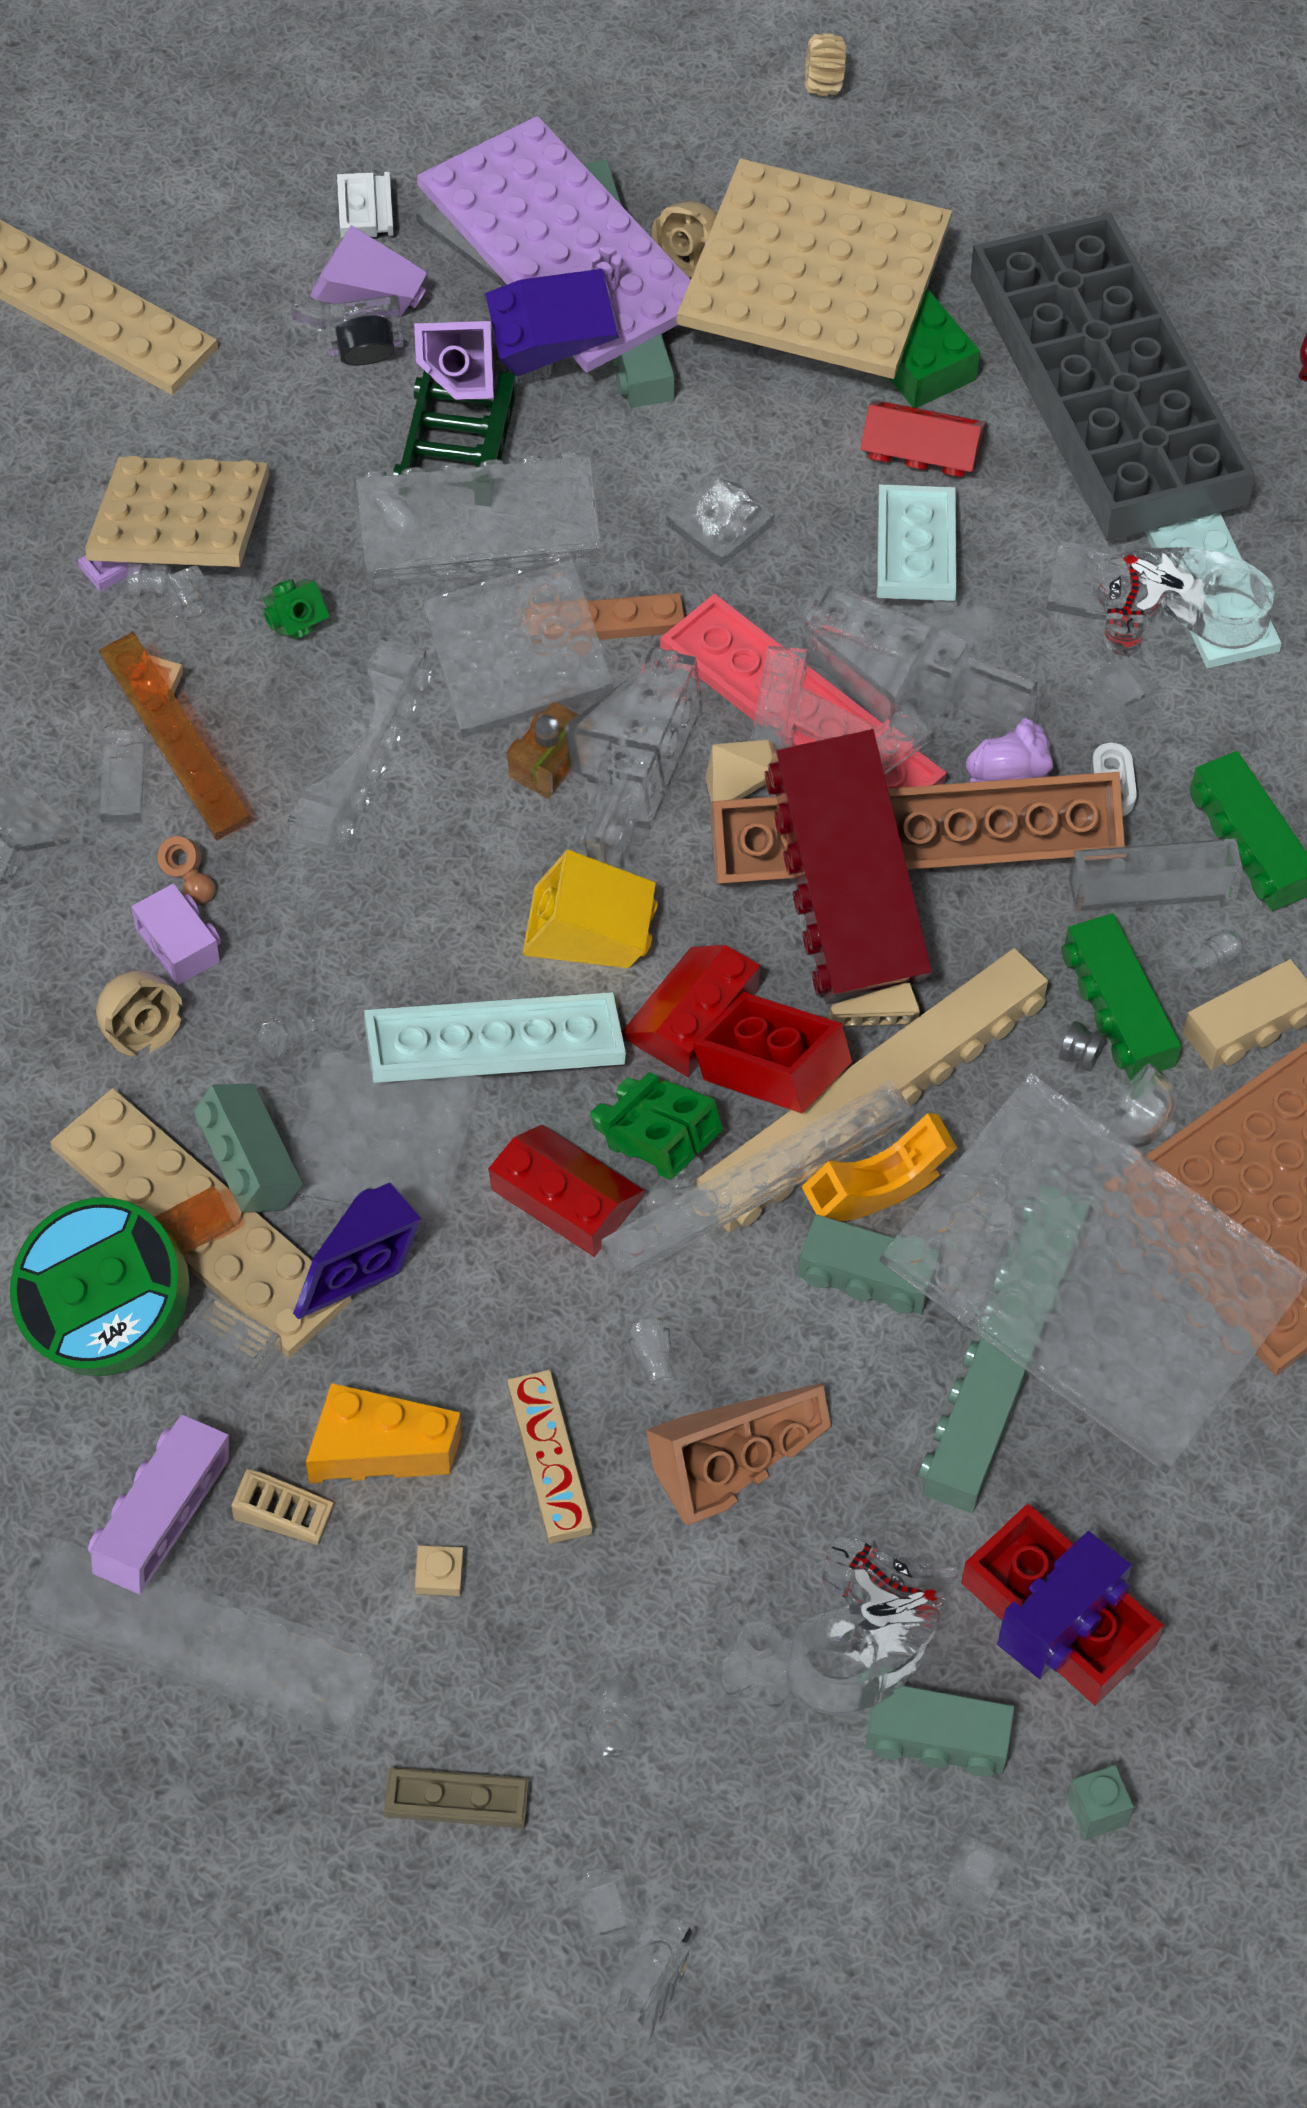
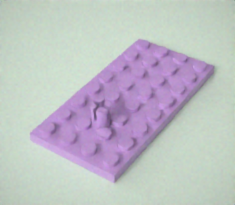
[417,116,690,373]

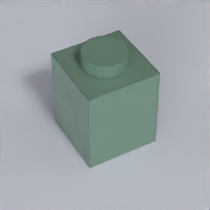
[1066,1764,1134,1841]

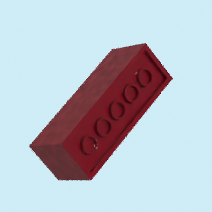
[764,729,932,1004]

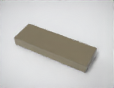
[384,1767,529,1829]

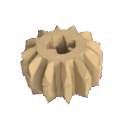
[804,33,846,96]

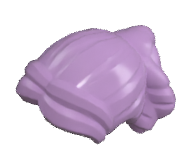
[966,718,1053,782]

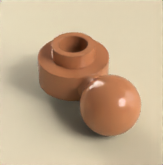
[157,836,215,905]

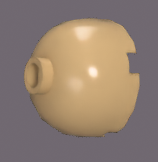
[651,200,717,277]
[96,971,182,1056]

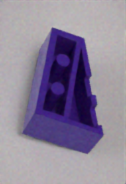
[997,1531,1132,1680]

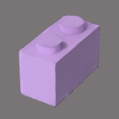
[131,883,221,986]

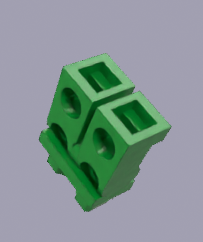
[590,1072,723,1181]

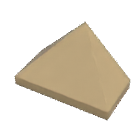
[705,740,775,802]

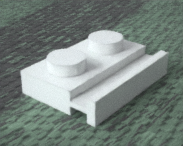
[337,172,394,238]

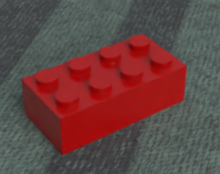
[961,1503,1164,1706]

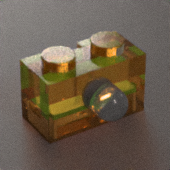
[506,701,594,799]

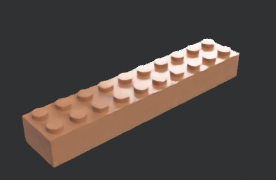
[709,772,1125,884]

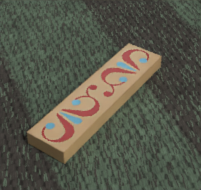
[507,1370,592,1544]

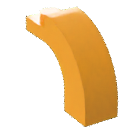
[801,1113,957,1222]

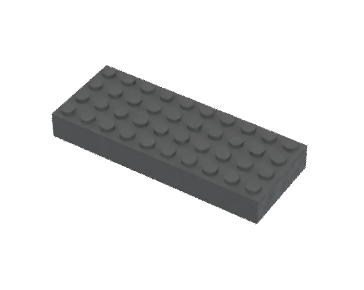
[970,213,1255,541]

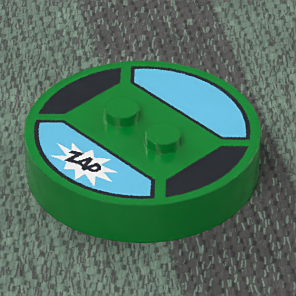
[10,1197,189,1376]

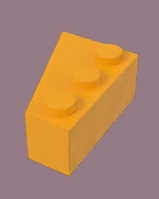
[306,1383,462,1484]

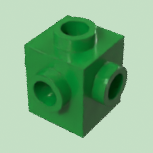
[263,579,330,639]

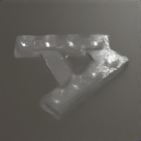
[743,646,935,799]

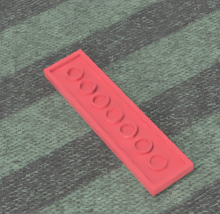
[660,594,947,788]

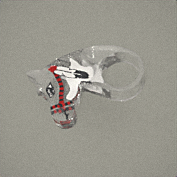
[1085,547,1274,656]
[786,1536,960,1715]

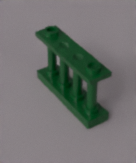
[392,370,516,514]

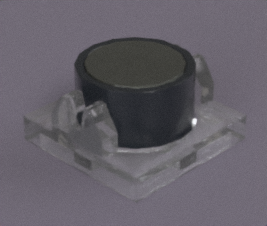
[323,295,403,366]

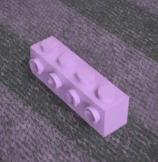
[88,1414,229,1595]

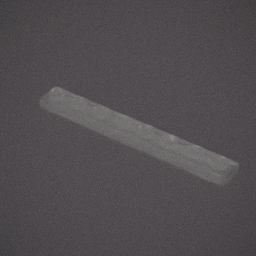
[601,1080,915,1280]

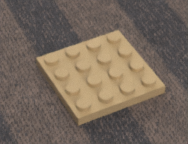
[85,456,269,567]

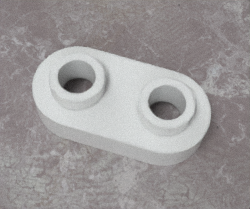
[1091,743,1137,816]

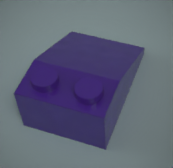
[485,269,620,377]
[293,1182,422,1319]

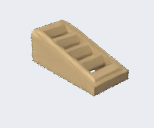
[828,982,920,1027]
[232,1468,334,1545]

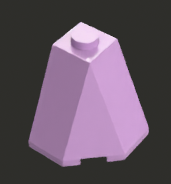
[310,225,428,317]
[414,321,495,400]

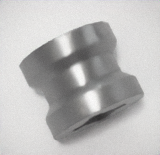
[1058,1021,1106,1072]

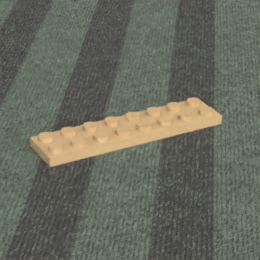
[0,220,218,395]
[50,1088,352,1359]

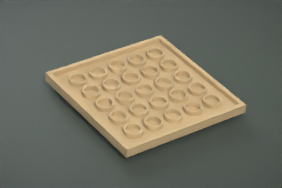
[676,158,952,379]

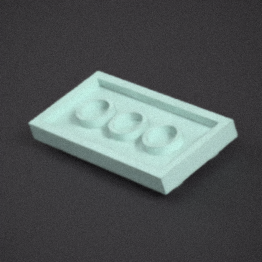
[877,484,956,601]

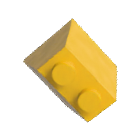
[522,849,658,968]

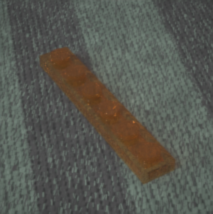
[99,631,251,841]

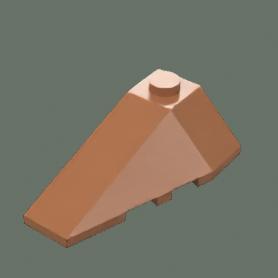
[646,1384,831,1525]

